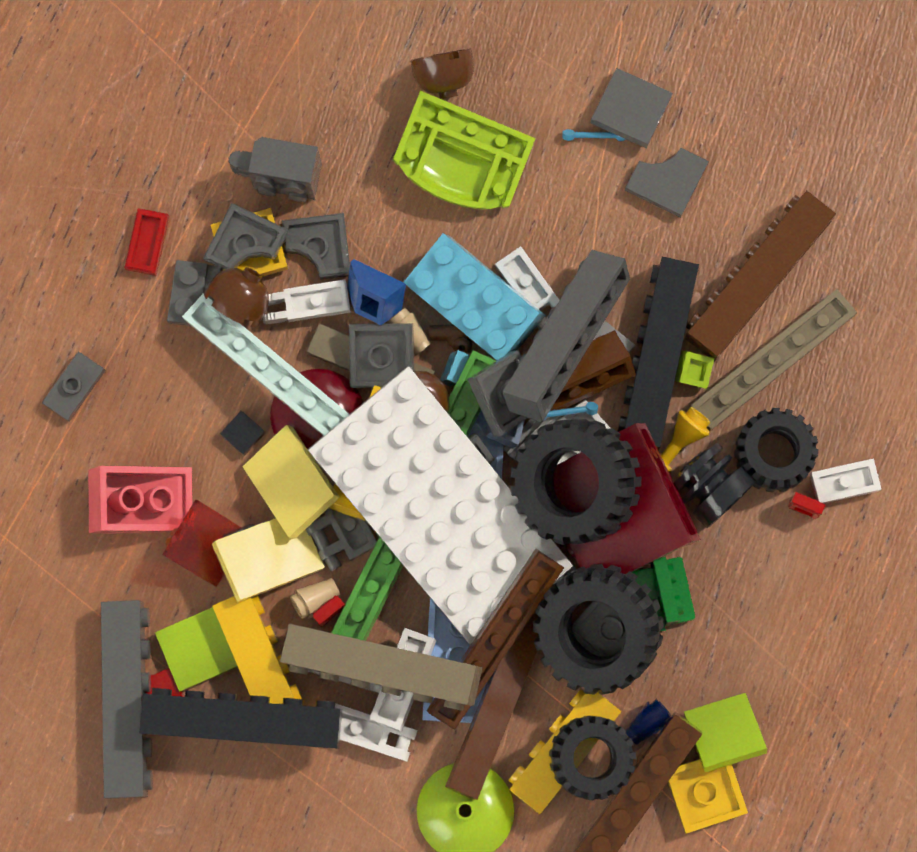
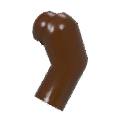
[429,324,472,354]

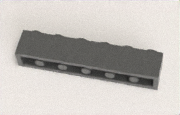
[503,250,630,422]
[101,600,153,799]

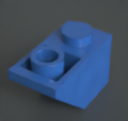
[347,259,406,325]

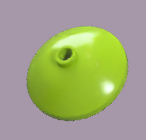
[417,763,514,852]

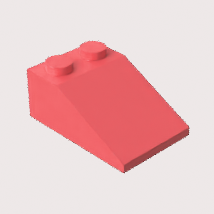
[88,466,193,534]

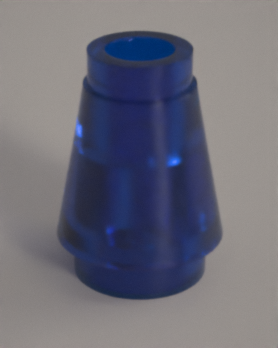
[625,698,672,745]

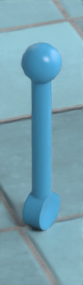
[562,129,626,141]
[544,402,598,420]

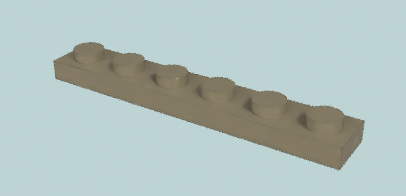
[690,289,857,431]

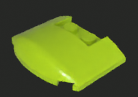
[393,91,536,210]

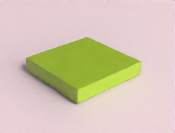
[155,607,238,692]
[684,693,767,772]

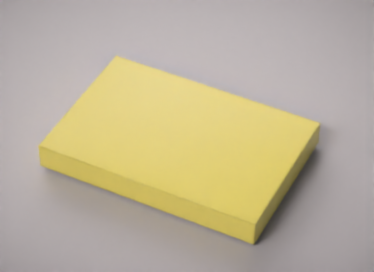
[242,425,340,539]
[212,518,325,603]

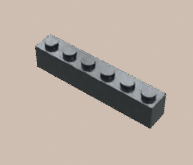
[617,256,699,451]
[139,688,342,749]

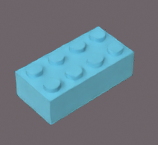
[403,233,546,360]

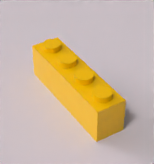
[212,595,302,704]
[508,689,621,815]

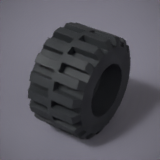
[734,408,819,493]
[549,716,636,800]

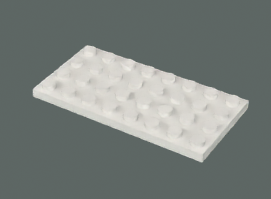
[308,366,573,645]

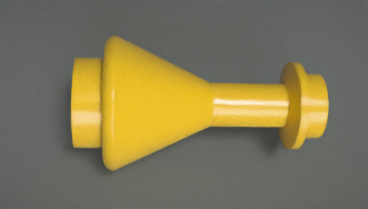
[661,407,711,472]

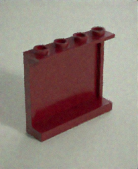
[553,423,701,575]

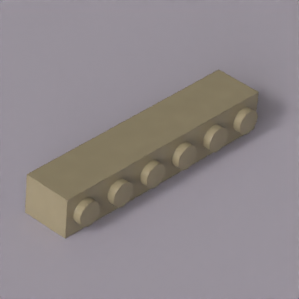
[280,624,482,711]

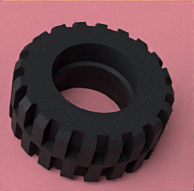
[510,419,641,545]
[533,564,664,695]

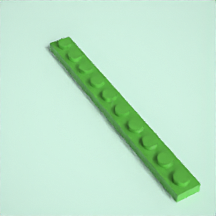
[331,350,496,641]

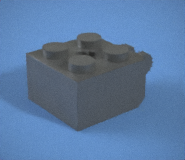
[228,137,322,202]

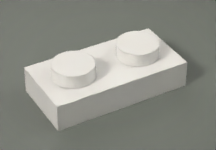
[810,458,881,503]

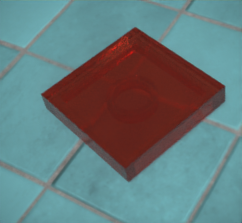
[162,499,241,587]

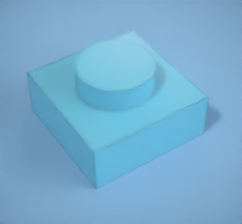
[440,350,469,387]

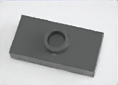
[42,351,106,422]

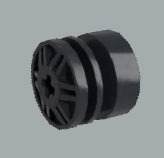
[674,443,756,529]

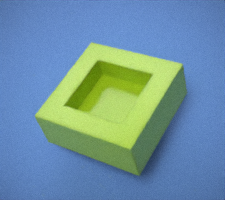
[675,350,714,389]

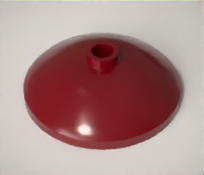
[270,369,363,463]

